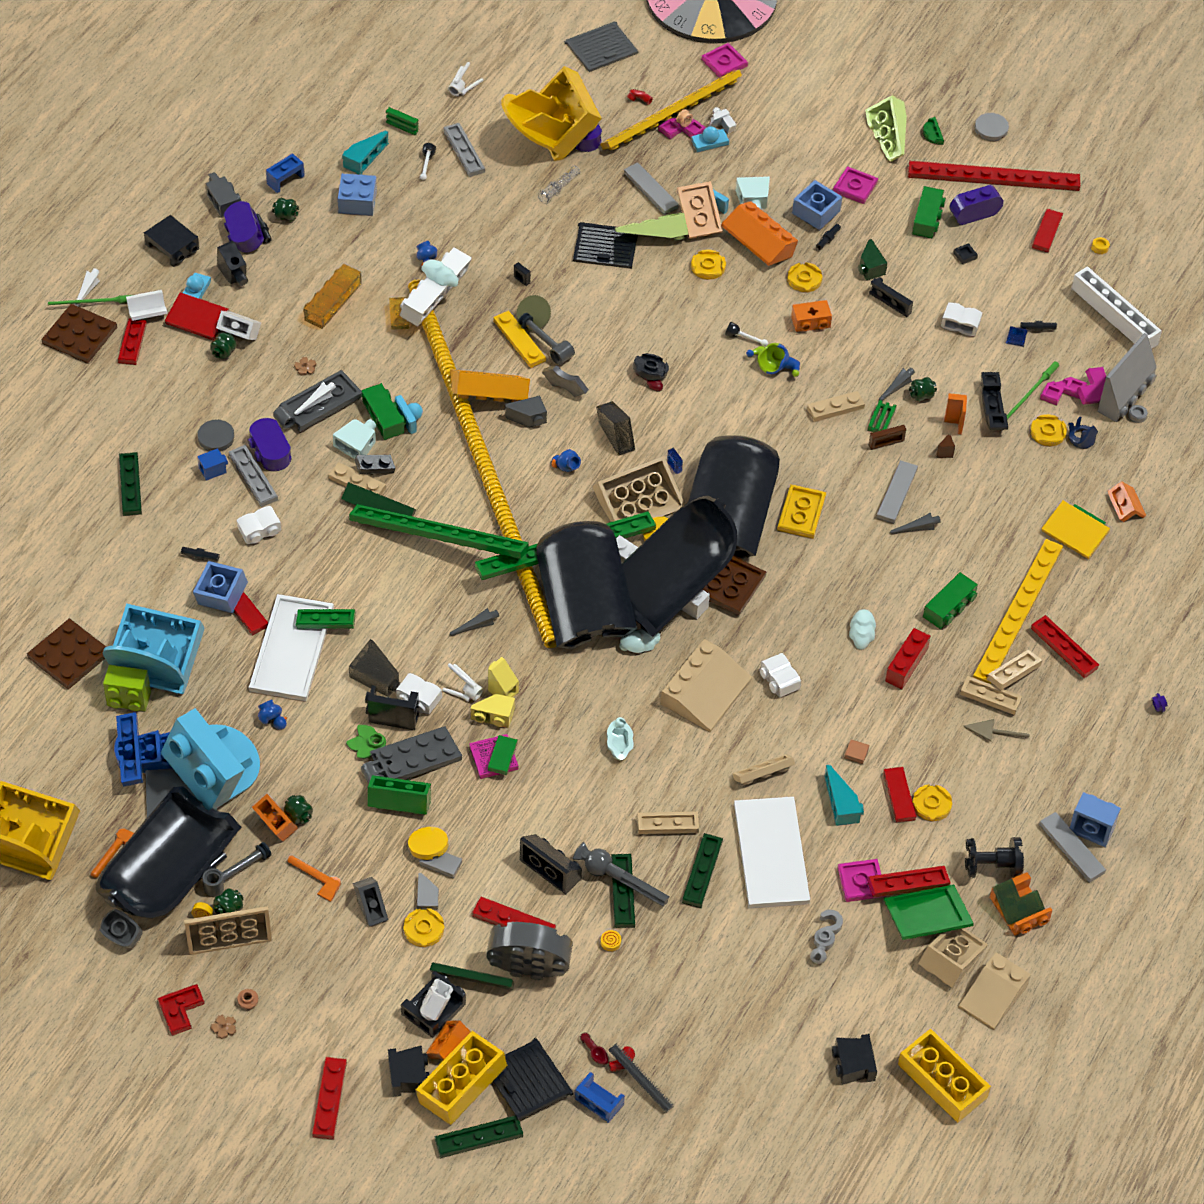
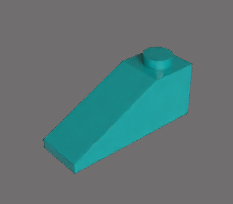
[342,130,389,175]
[824,764,864,826]

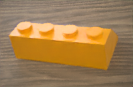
[450,369,530,402]

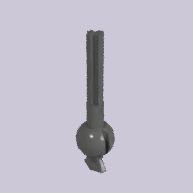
[573,842,670,907]

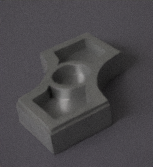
[542,365,589,397]

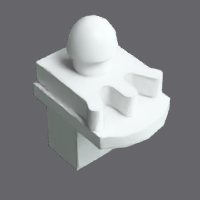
[710,107,736,133]

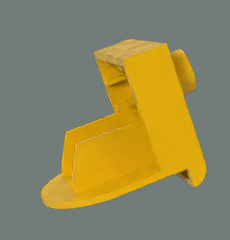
[501,66,602,161]
[0,781,80,880]

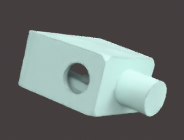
[736,177,770,209]
[333,419,377,459]

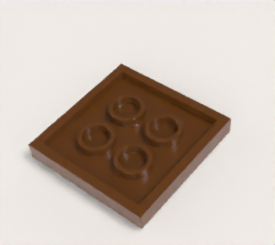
[41,304,117,364]
[702,556,767,616]
[27,618,106,690]

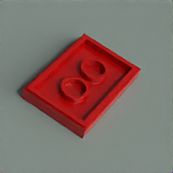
[165,292,229,341]

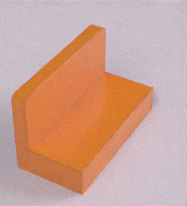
[944,393,967,435]
[1107,481,1146,522]
[426,1020,471,1060]

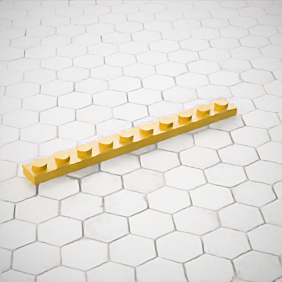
[600,70,742,151]
[973,539,1063,685]

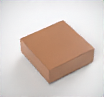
[844,739,870,764]

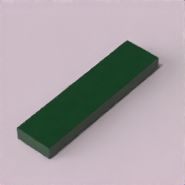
[119,452,142,516]
[341,482,416,517]
[682,833,723,909]
[611,854,635,928]
[430,962,514,990]
[434,1116,523,1159]

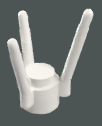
[448,62,483,96]
[442,663,483,702]

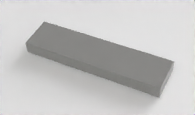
[443,123,485,177]
[624,162,679,215]
[229,445,278,507]
[877,460,918,524]
[1039,812,1106,883]

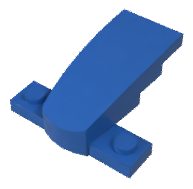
[114,712,172,787]

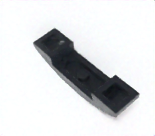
[981,372,1009,430]

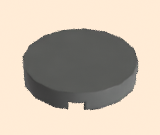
[198,419,235,451]

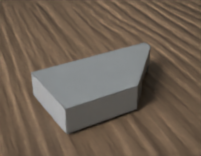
[419,852,462,879]
[417,873,439,910]

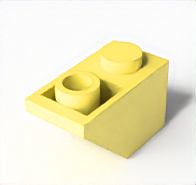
[488,657,519,697]
[471,694,515,728]

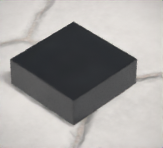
[953,243,978,265]
[514,262,531,286]

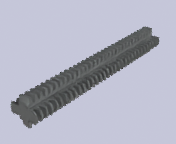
[609,1043,674,1112]

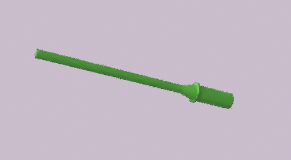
[48,295,132,305]
[1007,361,1060,420]

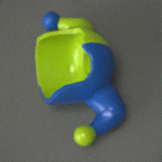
[746,343,800,377]

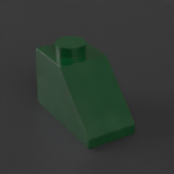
[858,239,888,281]

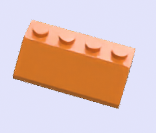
[721,201,798,266]

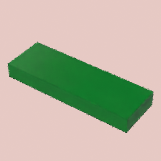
[296,609,356,629]

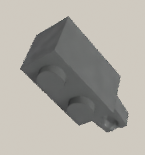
[206,172,241,218]

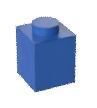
[197,448,228,481]

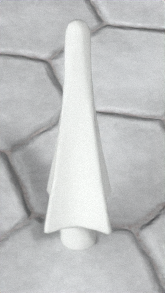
[74,268,100,306]
[295,382,336,415]

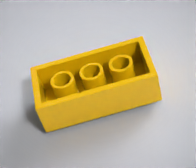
[898,1028,991,1123]
[416,1031,507,1125]

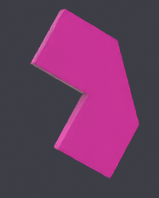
[658,118,706,139]
[1077,367,1106,405]
[1040,377,1087,405]

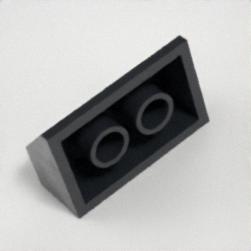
[520,834,582,895]

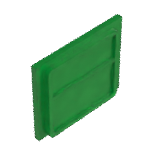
[884,884,974,940]

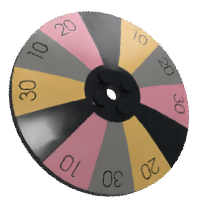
[647,0,777,44]

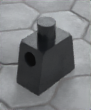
[217,241,248,286]

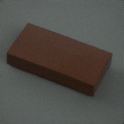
[868,425,906,449]

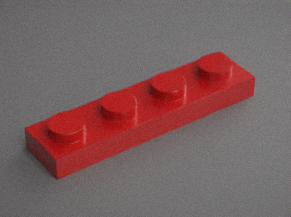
[1031,615,1099,678]
[867,866,951,898]
[472,896,556,929]
[312,1057,347,1140]

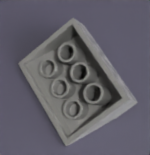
[1098,333,1157,422]

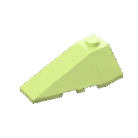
[865,95,907,162]
[614,212,688,240]

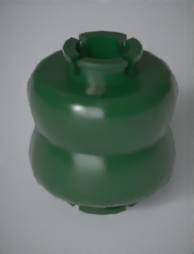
[272,198,299,221]
[210,333,236,359]
[909,377,937,402]
[283,795,313,824]
[213,888,244,915]

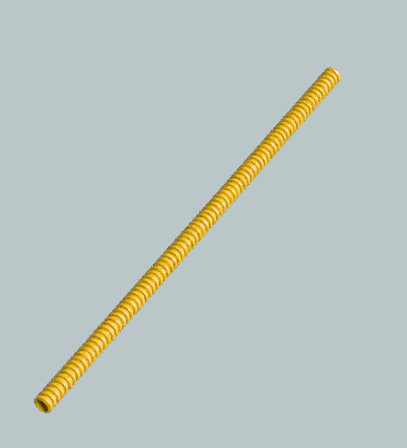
[408,279,557,648]

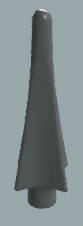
[879,367,915,401]
[890,512,941,534]
[450,608,499,636]

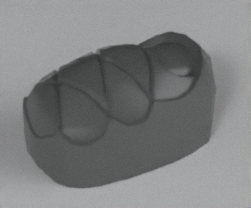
[100,909,143,948]

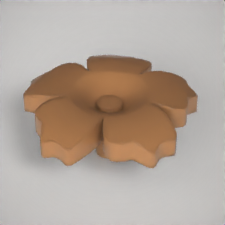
[294,357,317,375]
[211,1014,236,1039]

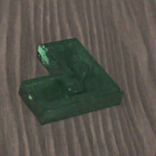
[992,879,1045,925]

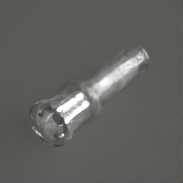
[538,165,580,204]

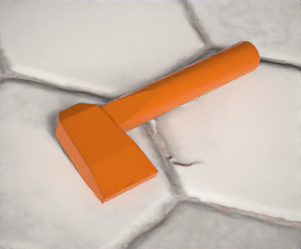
[91,828,134,878]
[288,855,341,902]

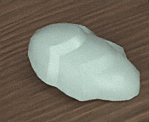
[421,260,459,287]
[849,609,876,650]
[619,629,660,653]
[607,717,633,761]

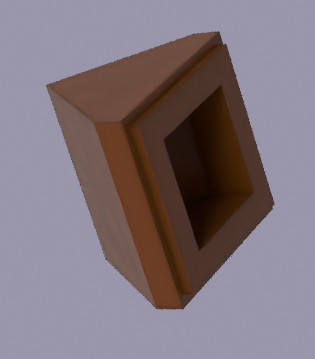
[936,434,955,458]

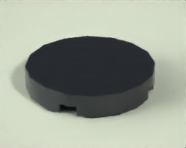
[633,353,669,381]

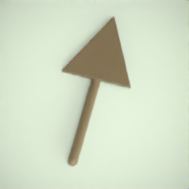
[963,719,1030,741]

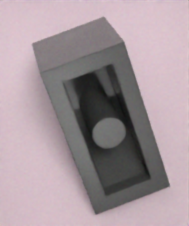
[505,395,547,428]
[353,877,389,927]

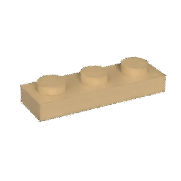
[807,391,865,422]
[329,462,386,495]
[987,650,1042,690]
[960,676,1022,715]
[733,754,795,785]
[637,812,699,834]

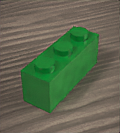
[912,186,946,239]
[361,383,406,440]
[923,572,978,630]
[367,775,431,815]

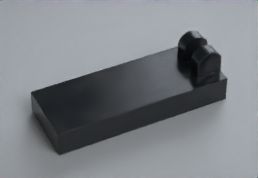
[869,277,913,317]

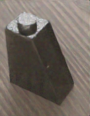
[596,401,635,455]
[349,639,400,697]

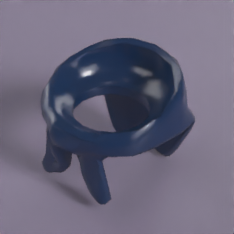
[1068,416,1098,449]

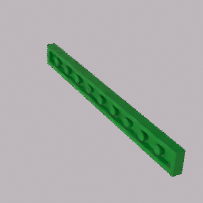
[349,504,529,559]
[474,511,656,580]

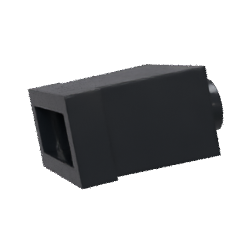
[832,1034,877,1085]
[388,1045,430,1097]

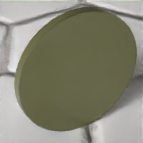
[516,295,551,331]

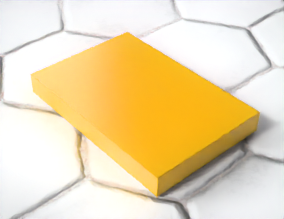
[777,484,826,539]
[1042,500,1110,559]

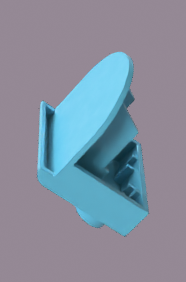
[103,603,205,694]
[161,708,260,810]

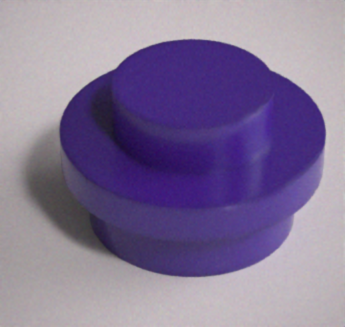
[1151,693,1168,712]

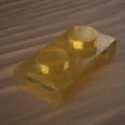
[389,297,409,330]

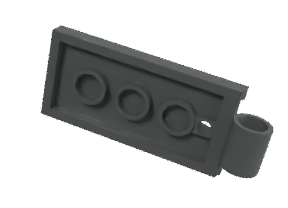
[273,370,362,432]
[361,726,462,784]

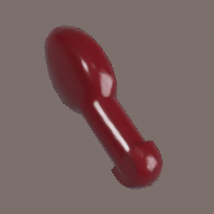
[635,372,663,392]
[580,1032,609,1065]

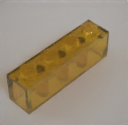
[303,263,362,329]

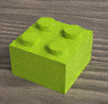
[103,665,151,712]

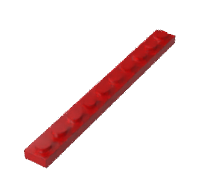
[908,161,1081,191]

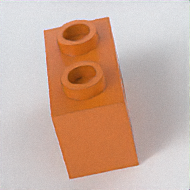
[791,300,832,332]
[252,794,298,841]

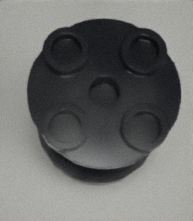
[965,837,1024,878]

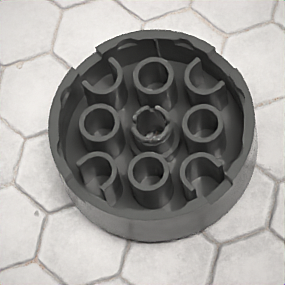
[486,922,573,980]

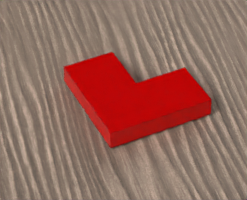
[157,984,205,1036]

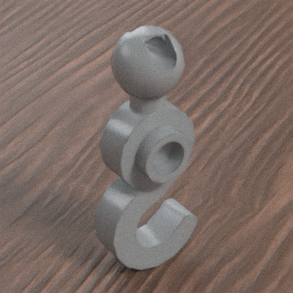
[810,909,843,964]

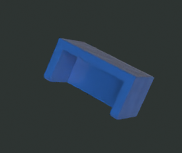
[266,153,305,193]
[575,1072,625,1123]

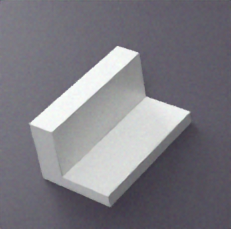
[126,290,167,321]

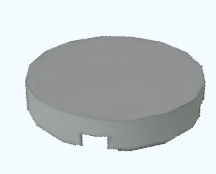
[974,113,1009,141]

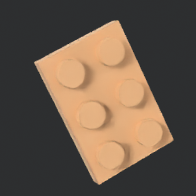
[676,181,723,239]

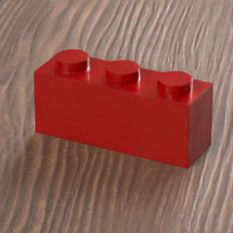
[885,628,931,690]

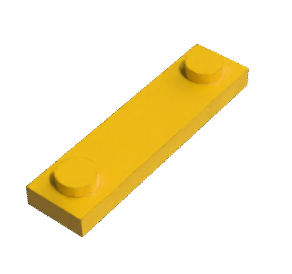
[493,310,546,368]

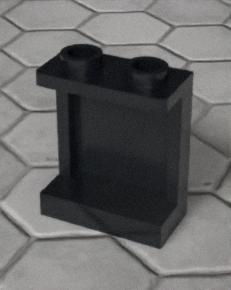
[143,215,200,267]
[365,685,419,731]
[401,971,466,1038]

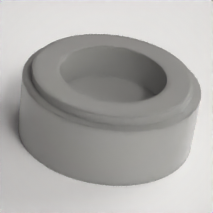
[1128,405,1148,423]

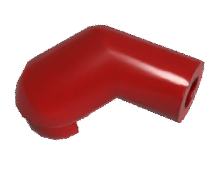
[627,89,653,104]
[608,1046,635,1072]

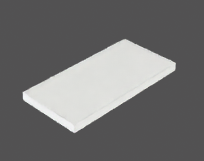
[249,594,334,702]
[734,797,810,909]

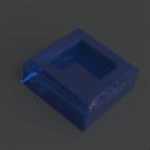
[1006,326,1028,347]
[667,448,683,474]

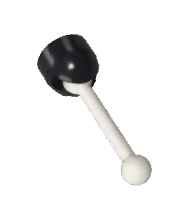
[420,143,436,180]
[725,322,768,347]

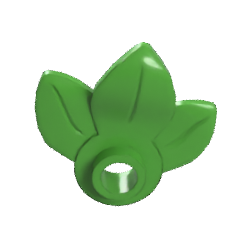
[346,725,386,759]

